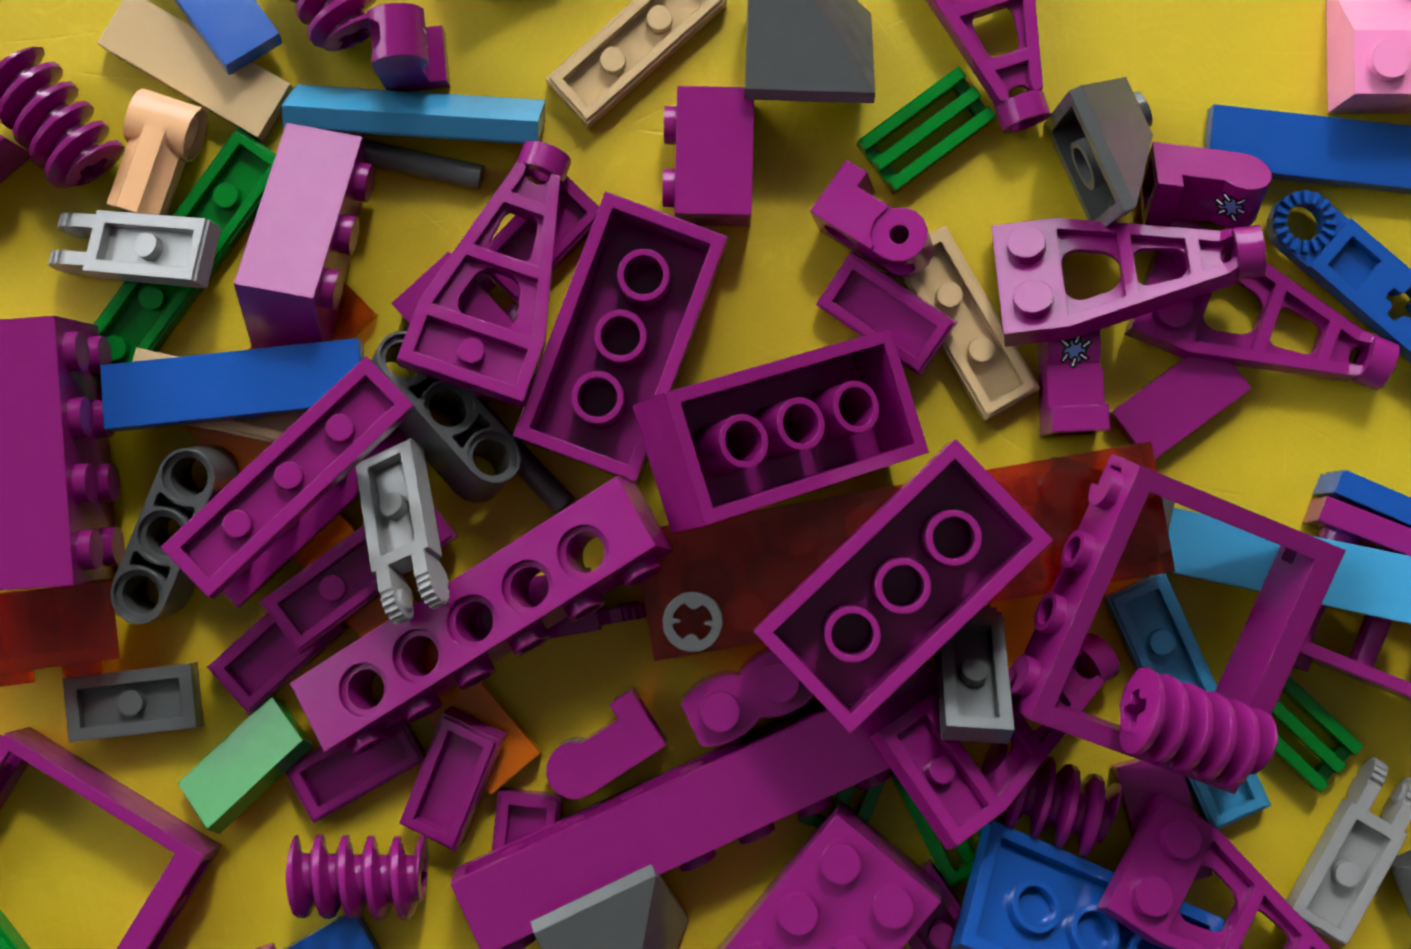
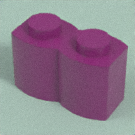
[681,647,814,747]

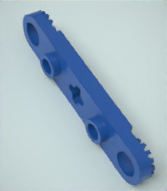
[1267,190,1411,363]

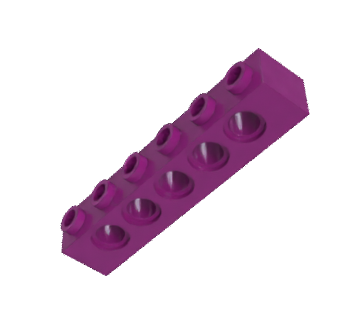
[290,476,674,756]

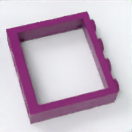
[1010,454,1346,794]
[0,727,222,949]

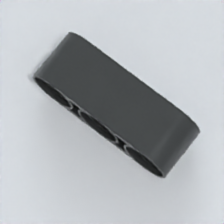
[370,331,521,503]
[110,444,239,625]

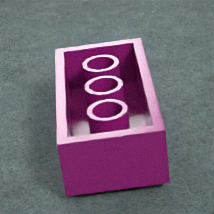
[513,191,728,484]
[0,316,125,590]
[633,328,929,533]
[754,439,1053,734]
[716,800,941,949]

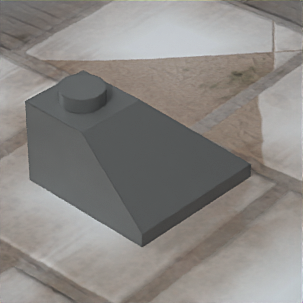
[745,0,875,103]
[1044,77,1153,227]
[530,864,689,949]

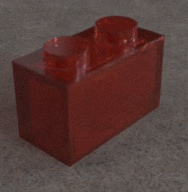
[0,581,120,687]

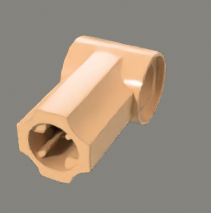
[106,88,208,215]

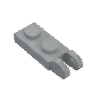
[48,210,221,289]
[356,438,450,625]
[1286,757,1411,947]

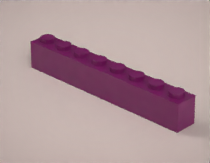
[450,660,938,949]

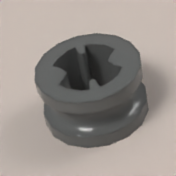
[662,591,723,652]

